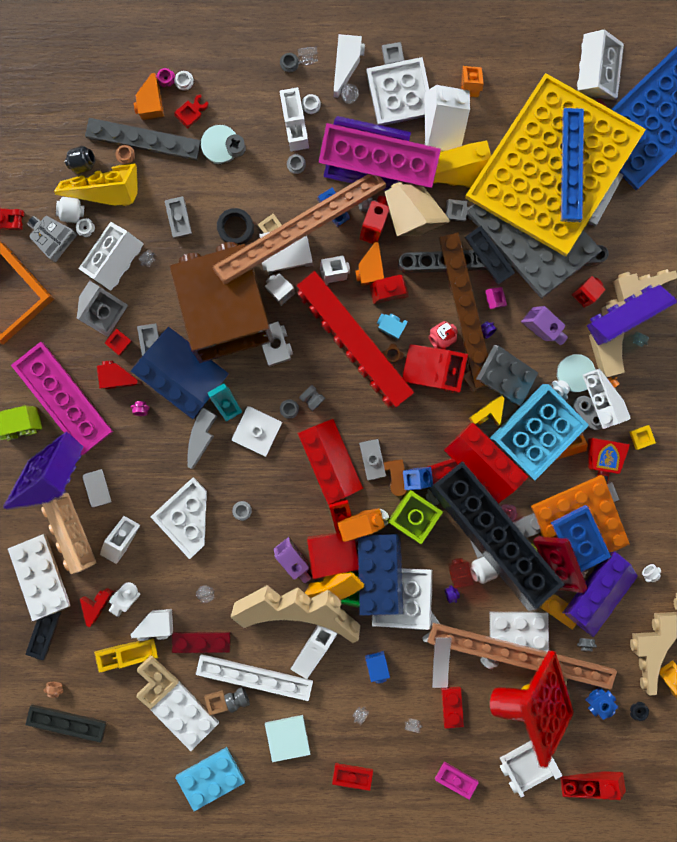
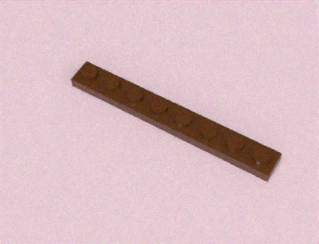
[439,232,488,388]

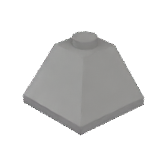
[77,281,128,337]

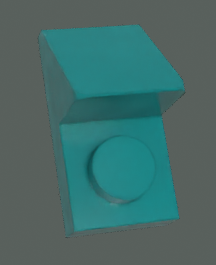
[208,383,242,421]

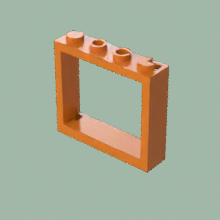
[0,241,54,345]

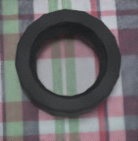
[217,208,254,245]

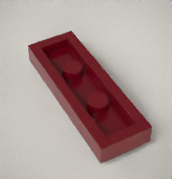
[172,632,231,653]

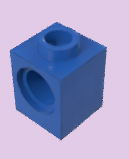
[403,467,433,490]
[365,651,390,683]

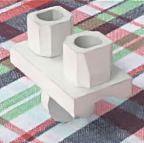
[109,582,140,617]

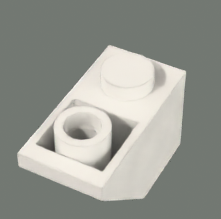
[131,609,173,641]

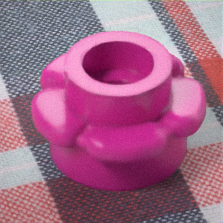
[157,68,175,87]
[131,401,150,416]

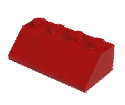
[298,419,363,504]
[444,423,528,504]

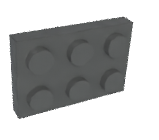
[477,345,538,406]

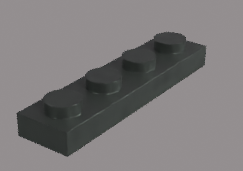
[25,704,107,743]

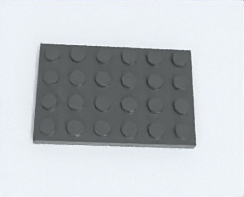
[467,204,602,299]

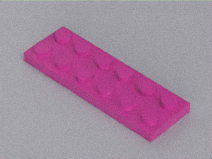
[318,123,441,188]
[11,342,114,455]

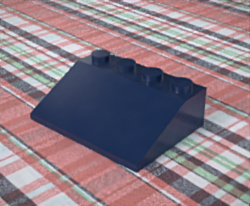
[131,326,229,419]

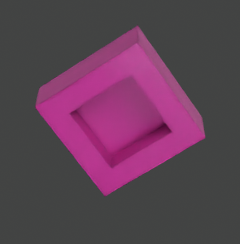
[485,287,507,309]

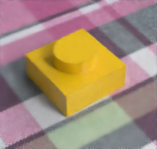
[629,425,656,450]

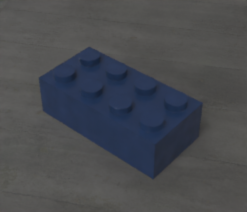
[358,534,403,615]

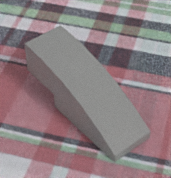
[187,407,218,469]

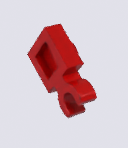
[174,94,209,129]

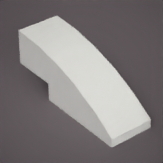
[280,88,309,152]

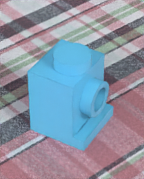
[376,314,408,340]

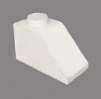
[265,274,295,306]
[100,516,140,564]

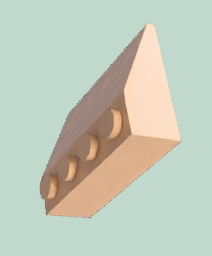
[42,493,97,574]

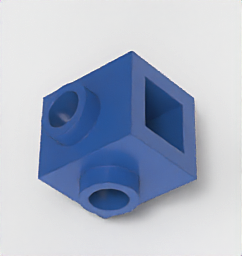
[585,687,618,720]

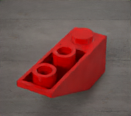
[560,771,626,800]

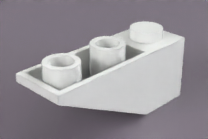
[583,369,631,429]
[291,625,337,679]

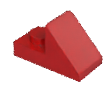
[329,499,351,533]
[80,588,114,628]

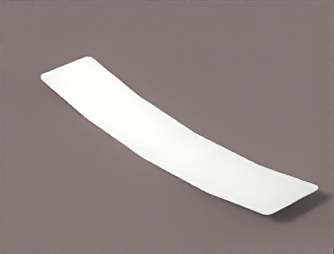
[432,638,452,688]

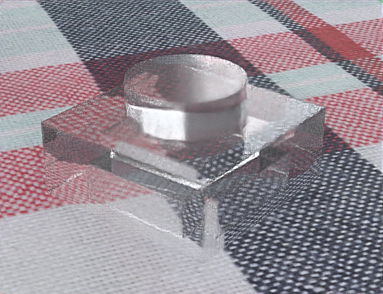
[298,47,318,65]

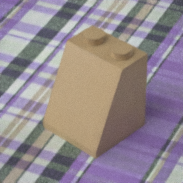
[385,182,449,236]

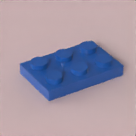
[551,505,611,572]

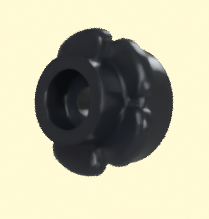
[630,702,649,721]

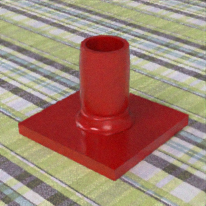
[490,651,574,768]

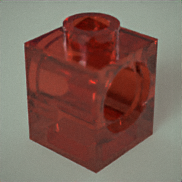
[448,558,474,589]

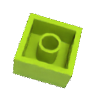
[0,405,43,441]
[388,490,443,544]

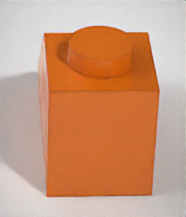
[134,73,164,120]
[355,242,384,286]
[338,508,385,542]

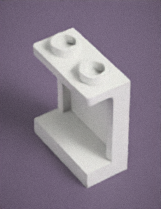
[259,232,313,275]
[500,741,562,798]

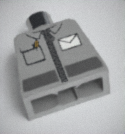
[27,216,78,262]

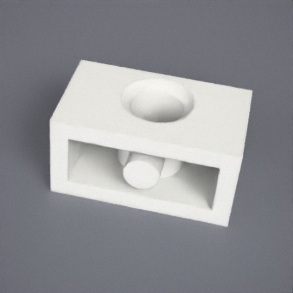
[262,322,293,366]

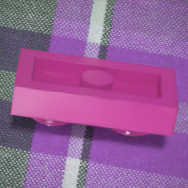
[435,761,479,800]

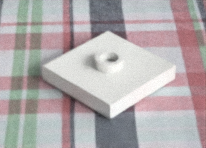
[232,406,283,457]

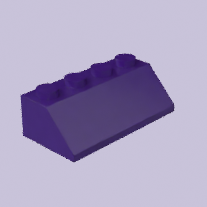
[586,285,677,345]
[562,552,638,637]

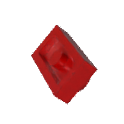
[441,687,464,728]
[332,763,373,791]

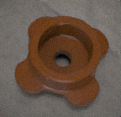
[382,344,404,366]

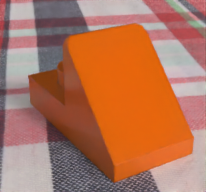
[461,66,484,97]

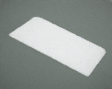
[83,469,111,507]

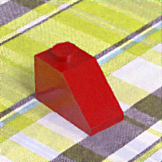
[571,276,605,308]
[97,360,142,390]

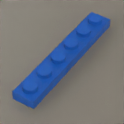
[561,108,584,222]

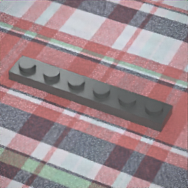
[85,118,201,161]

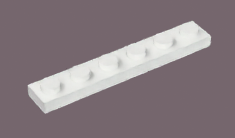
[196,654,313,701]

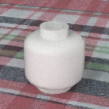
[56,197,84,223]
[470,556,498,584]

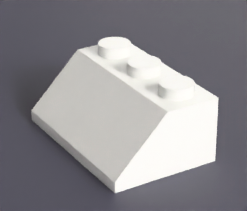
[577,30,624,100]
[78,222,144,291]

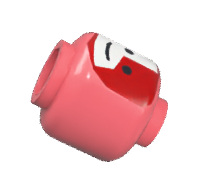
[428,321,458,349]

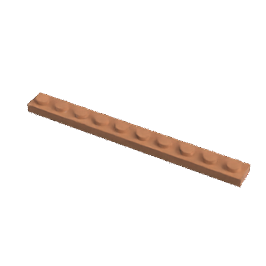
[213,174,386,284]
[427,623,617,689]

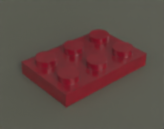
[533,536,588,593]

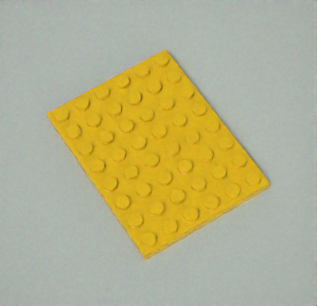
[465,73,646,257]

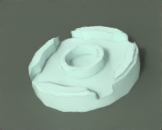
[201,125,239,164]
[557,354,596,392]

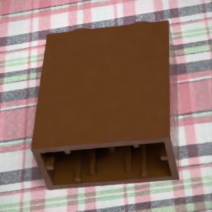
[170,242,274,363]

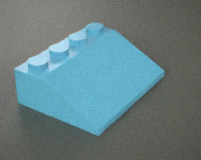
[489,384,589,480]

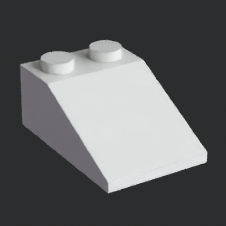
[425,85,470,152]

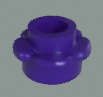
[481,321,497,339]
[444,585,460,604]

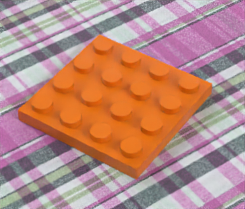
[531,475,630,553]

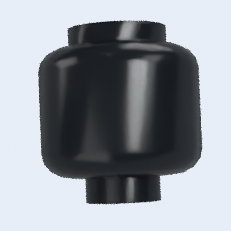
[65,146,96,174]

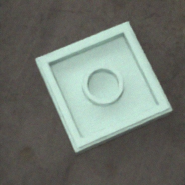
[265,715,310,762]

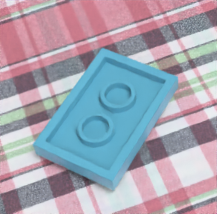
[175,747,245,811]

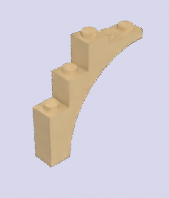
[589,269,677,377]
[231,585,360,643]
[630,593,677,695]

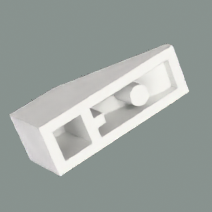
[334,34,365,98]

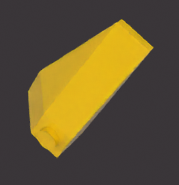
[433,140,491,188]
[54,164,138,206]

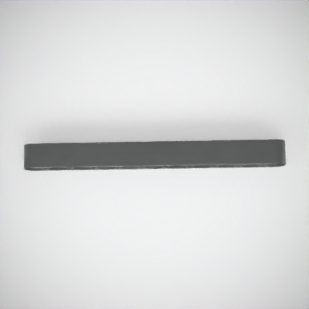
[398,245,609,273]

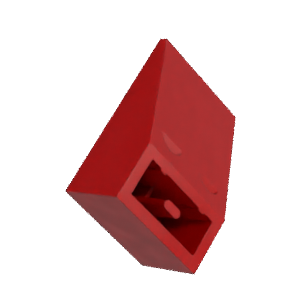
[402,344,468,393]

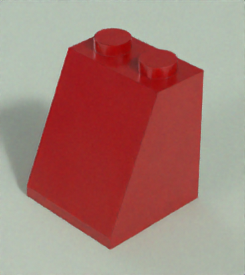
[307,532,359,579]

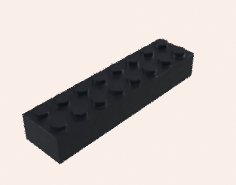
[429,461,564,611]

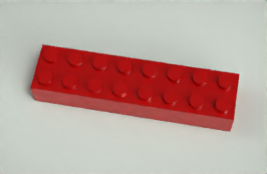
[296,271,414,409]

